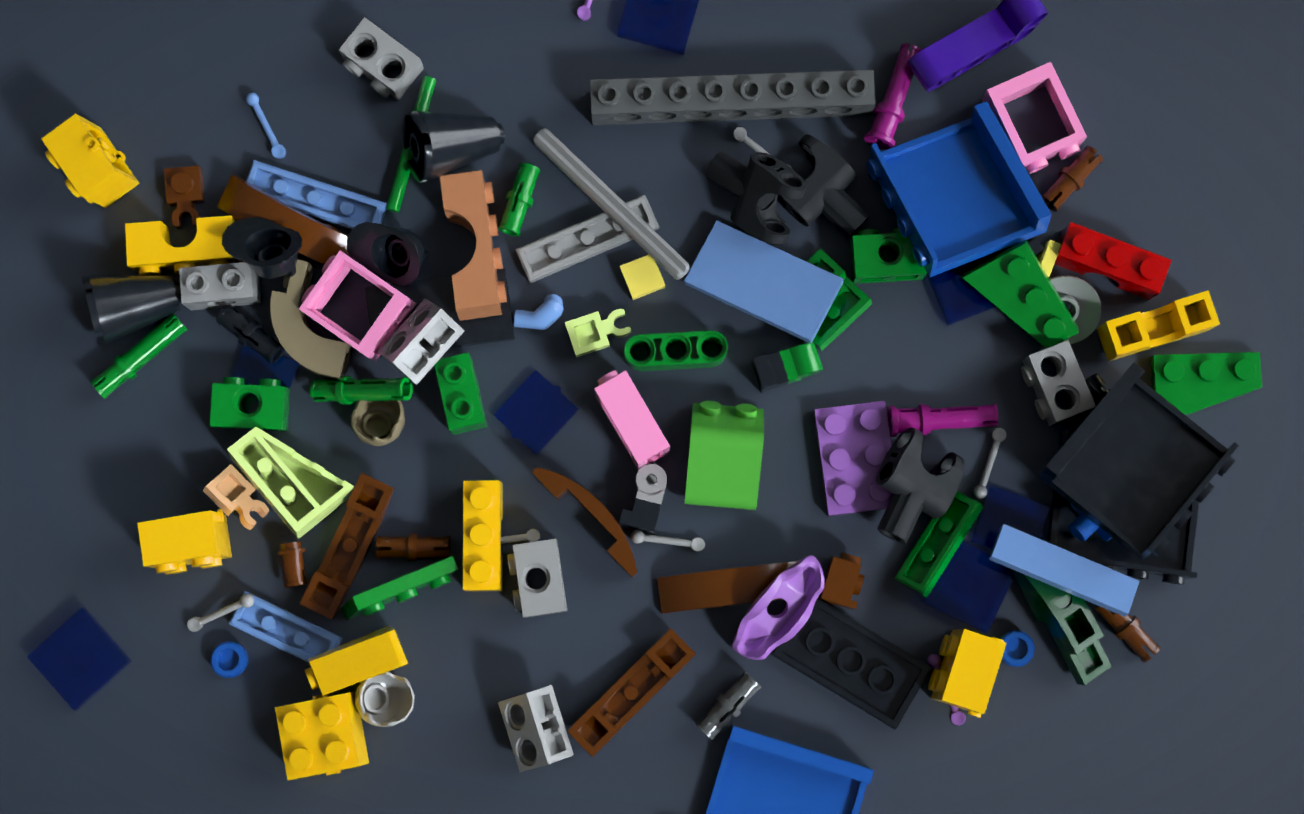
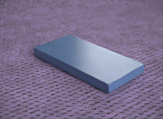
[684,220,844,344]

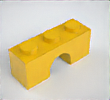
[125,215,241,275]
[1097,290,1220,362]
[463,480,503,591]

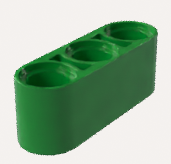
[624,331,728,371]

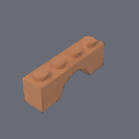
[440,170,507,321]

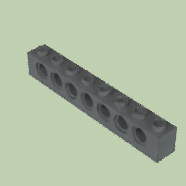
[590,70,875,125]

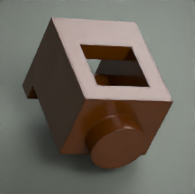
[818,552,865,610]

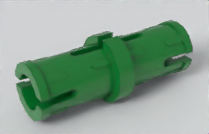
[498,163,541,237]

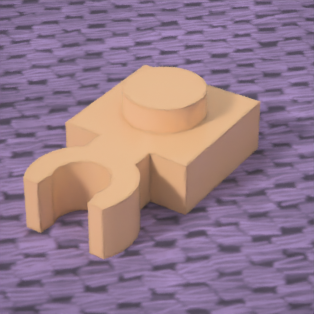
[203,464,269,530]

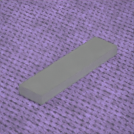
[515,195,659,283]

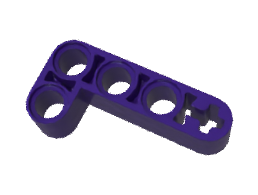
[907,0,1049,92]

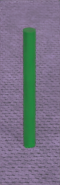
[385,76,437,213]

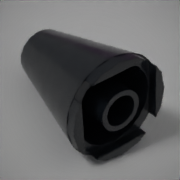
[402,111,505,182]
[81,275,181,346]

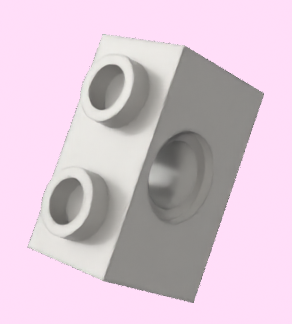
[179,262,262,311]
[508,539,568,618]

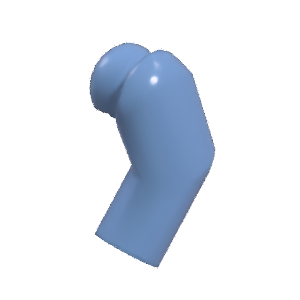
[514,294,564,330]

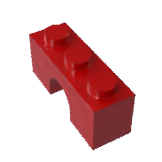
[1054,222,1172,300]

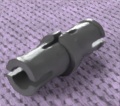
[696,671,762,740]

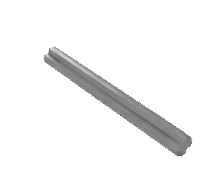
[533,128,690,280]

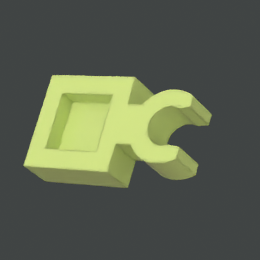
[565,309,631,358]

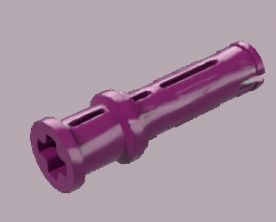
[864,43,922,150]
[887,404,998,437]

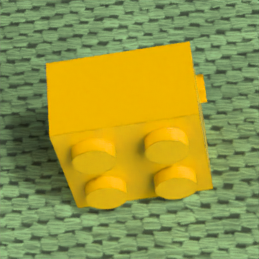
[41,113,140,208]
[137,509,232,575]
[928,629,1007,718]
[275,691,369,781]

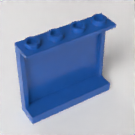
[866,101,1052,277]
[705,725,874,814]

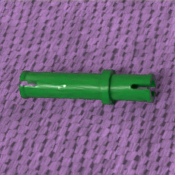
[90,313,188,399]
[310,376,413,405]

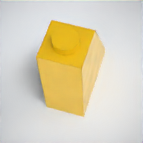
[304,625,408,696]

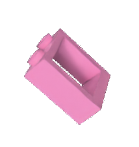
[981,62,1087,174]
[299,250,417,362]
[594,370,670,471]

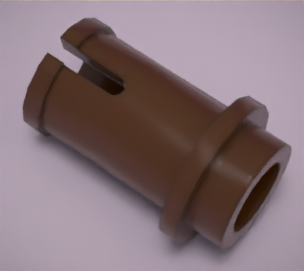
[277,541,308,587]

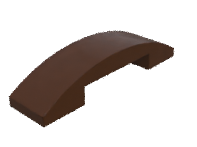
[217,175,350,264]
[532,467,637,578]
[300,473,395,619]
[657,561,798,614]
[567,628,696,757]

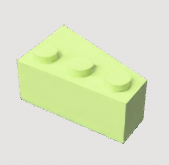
[227,427,354,539]

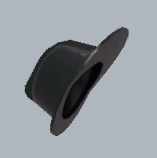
[222,217,302,279]
[347,222,429,286]

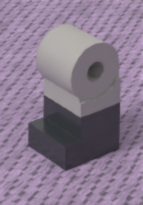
[619,464,667,535]

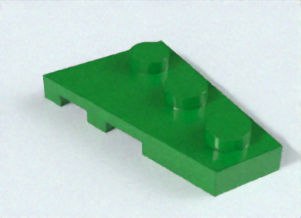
[962,239,1079,349]
[1150,352,1262,415]
[341,556,458,620]

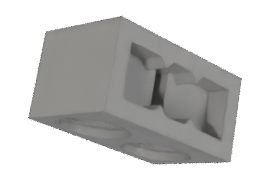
[339,17,424,101]
[377,299,464,385]
[1021,340,1096,426]
[498,685,574,773]

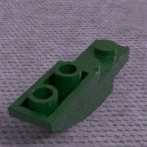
[1011,569,1112,685]

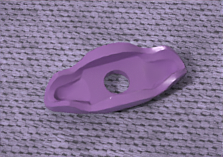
[732,555,824,660]

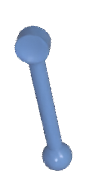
[245,92,286,159]

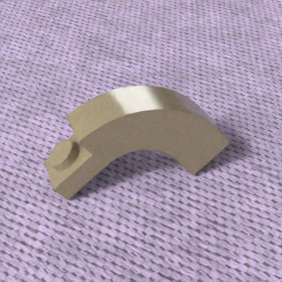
[270,260,353,380]

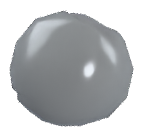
[355,672,415,727]

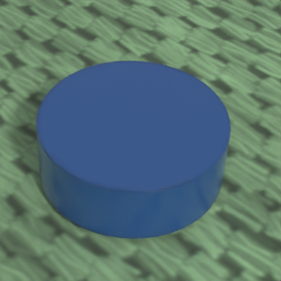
[999,630,1035,667]
[210,641,249,678]

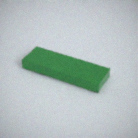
[895,491,984,598]

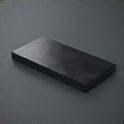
[365,268,515,358]
[770,598,932,730]

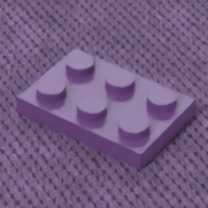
[814,401,893,516]

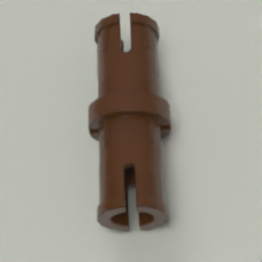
[1041,146,1103,212]
[376,533,450,561]
[1094,605,1161,662]

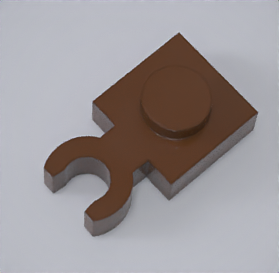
[164,165,205,229]

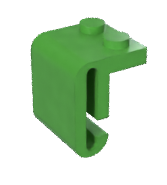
[684,401,764,510]

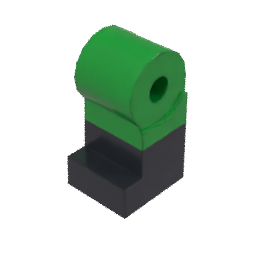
[751,342,824,393]

